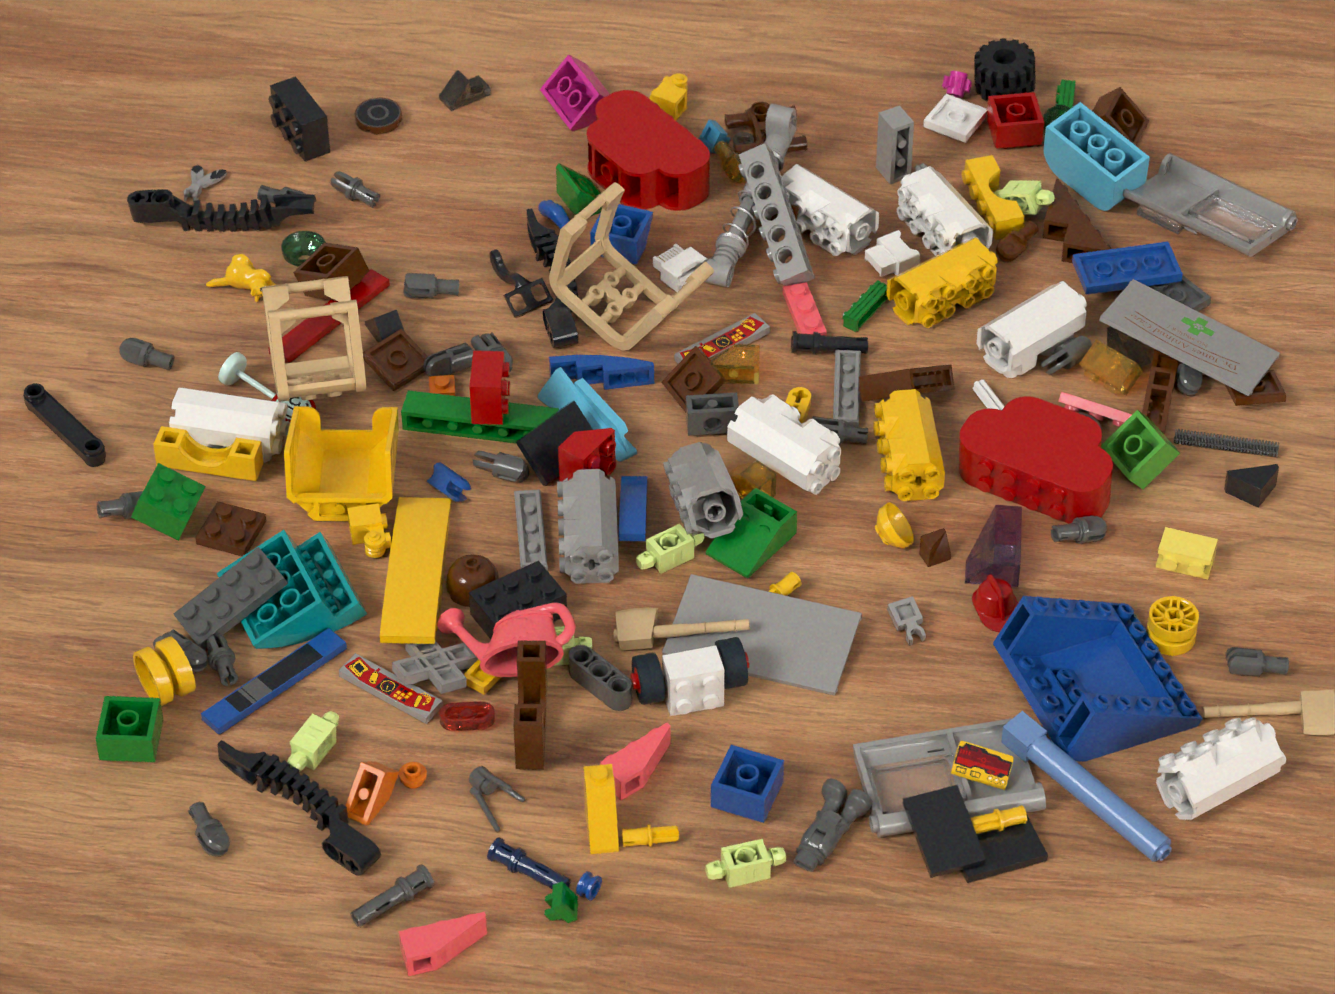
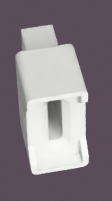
[865,230,920,277]
[653,244,708,292]

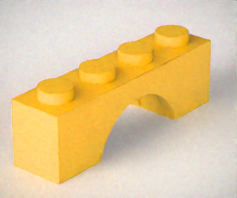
[962,155,1024,240]
[153,426,264,481]

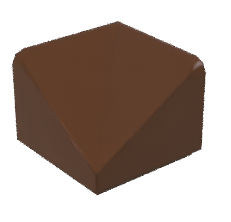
[919,528,951,567]

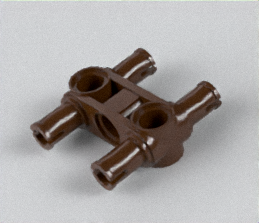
[724,102,807,160]

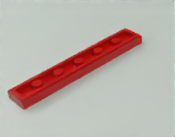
[269,269,390,363]

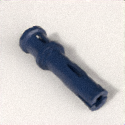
[487,837,571,889]

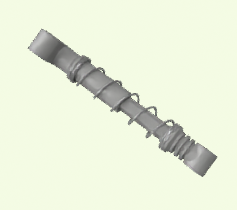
[704,103,797,288]

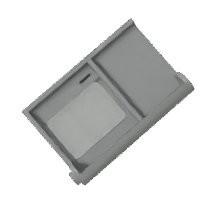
[1123,153,1298,257]
[853,718,1046,838]

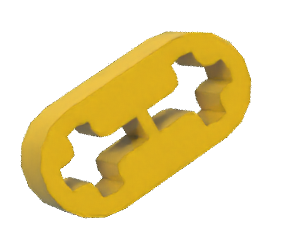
[785,387,811,423]

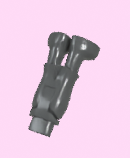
[793,778,873,872]

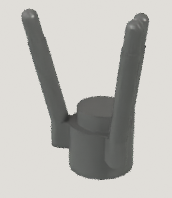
[469,766,525,832]

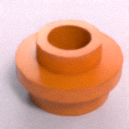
[399,762,427,789]

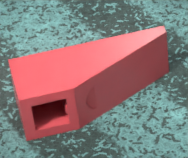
[600,723,671,801]
[399,912,487,977]

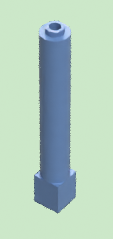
[1001,711,1172,862]

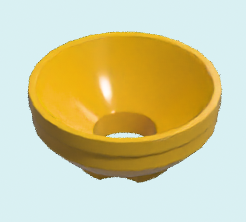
[875,502,914,548]

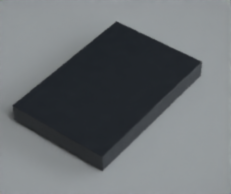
[516,400,593,486]
[902,785,986,878]
[961,816,1048,883]

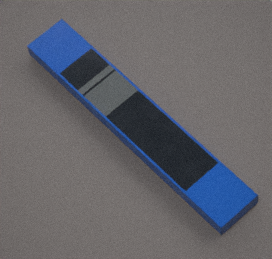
[201,628,347,735]

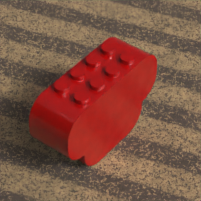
[587,90,710,211]
[959,396,1113,524]

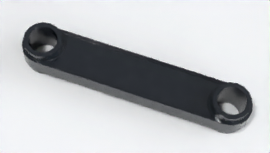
[23,383,106,467]

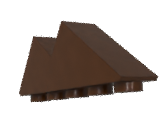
[1043,178,1112,263]

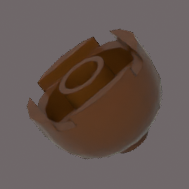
[446,554,499,607]

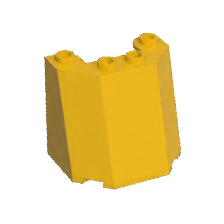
[284,406,399,521]

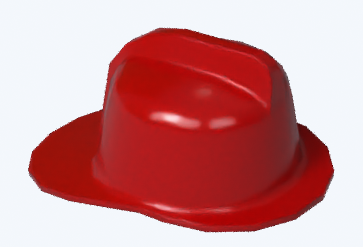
[972,574,1018,632]

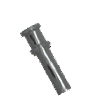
[350,864,435,927]

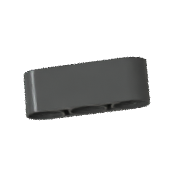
[569,645,632,711]

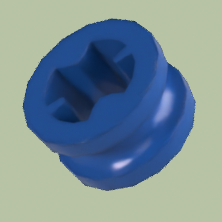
[576,871,602,901]

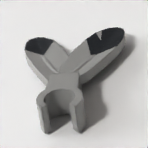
[183,165,227,203]

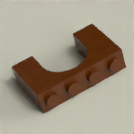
[513,640,548,770]

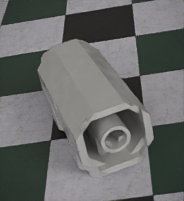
[663,442,743,538]
[557,469,619,584]

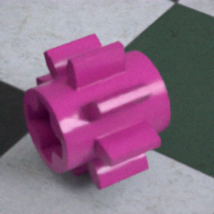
[942,71,972,98]

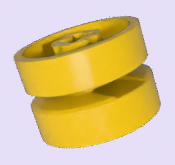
[1147,596,1199,656]

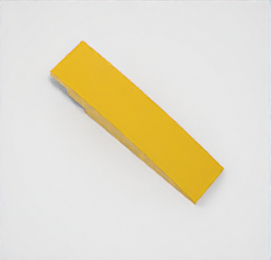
[380,497,451,644]

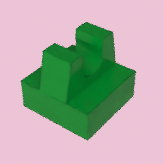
[544,881,578,924]

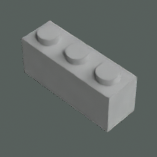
[876,105,914,184]

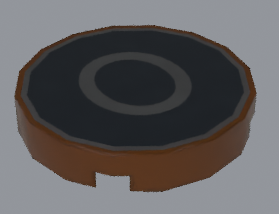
[355,97,402,134]

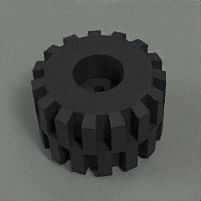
[974,38,1036,101]

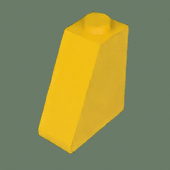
[583,764,619,854]

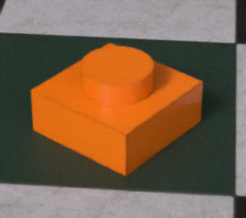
[429,375,455,396]

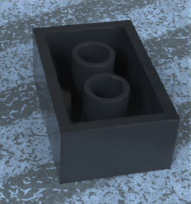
[269,76,330,162]
[469,560,567,639]

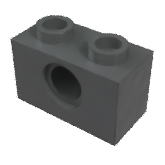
[686,392,739,436]

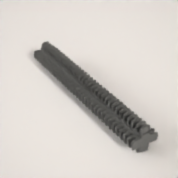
[1174,429,1279,457]

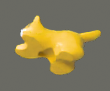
[206,254,276,302]

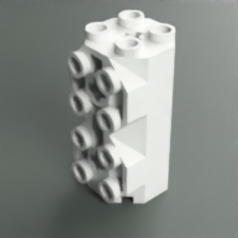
[781,164,879,256]
[897,166,993,256]
[977,281,1087,378]
[169,388,290,463]
[727,394,841,495]
[1156,717,1286,820]

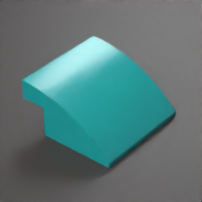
[217,530,367,649]

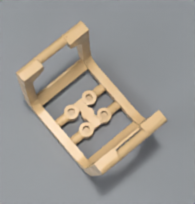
[549,182,714,351]
[262,276,366,402]

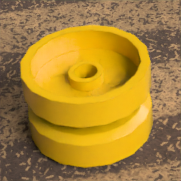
[133,636,196,706]

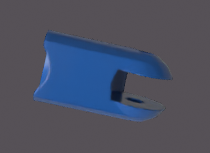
[427,462,471,502]

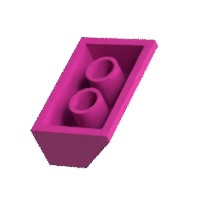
[540,54,610,131]

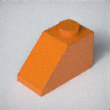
[345,761,399,826]

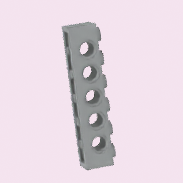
[739,143,815,286]

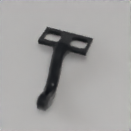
[489,249,553,318]

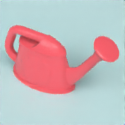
[437,603,576,677]

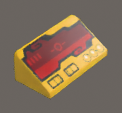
[950,741,1014,790]

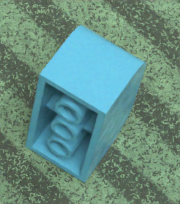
[1044,102,1150,211]

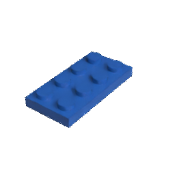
[1072,241,1183,295]

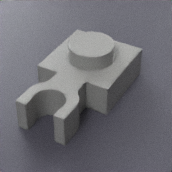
[887,596,926,646]

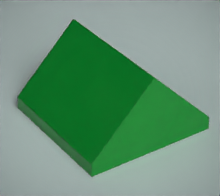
[556,163,602,216]

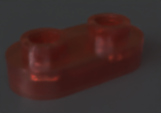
[439,701,495,731]

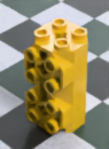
[887,237,998,328]
[873,389,945,501]

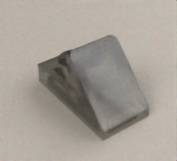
[439,70,491,111]
[1107,326,1152,374]

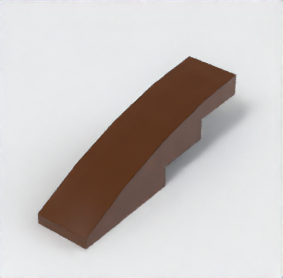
[1142,349,1179,434]

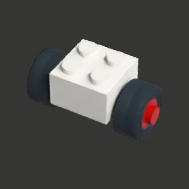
[630,637,749,716]

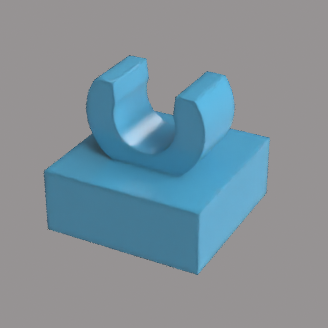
[699,120,731,154]

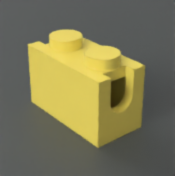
[1156,527,1218,579]

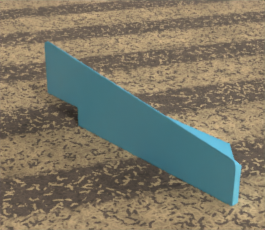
[538,367,637,462]

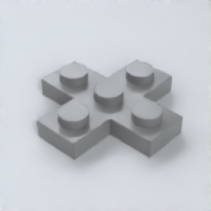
[392,641,478,694]

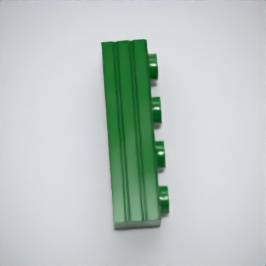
[1053,79,1076,121]
[842,280,888,332]

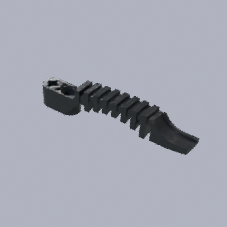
[127,189,316,232]
[527,208,579,348]
[217,740,381,876]

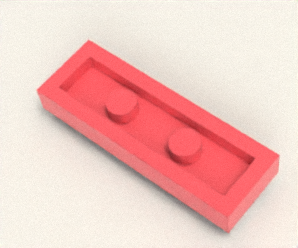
[783,282,827,336]
[1059,392,1132,427]

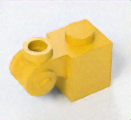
[649,73,687,120]
[347,503,391,558]

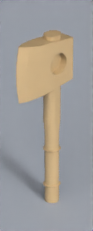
[614,607,750,651]
[1203,689,1335,735]

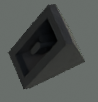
[365,310,405,343]
[1224,464,1279,508]

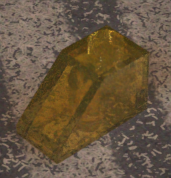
[710,344,760,384]
[729,461,777,498]

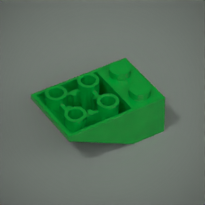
[706,488,797,579]

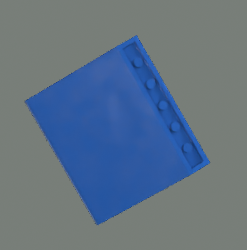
[993,596,1203,762]

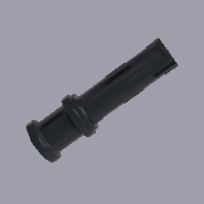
[791,331,868,354]

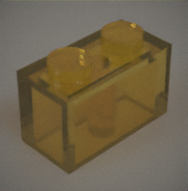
[1079,339,1143,396]

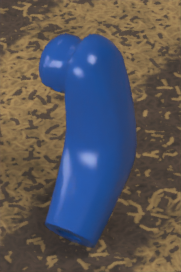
[538,200,570,229]

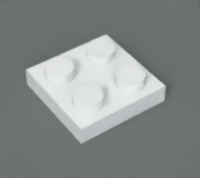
[924,94,987,143]

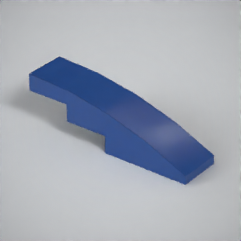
[549,355,654,390]
[619,476,648,541]

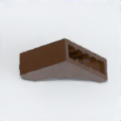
[858,364,955,402]

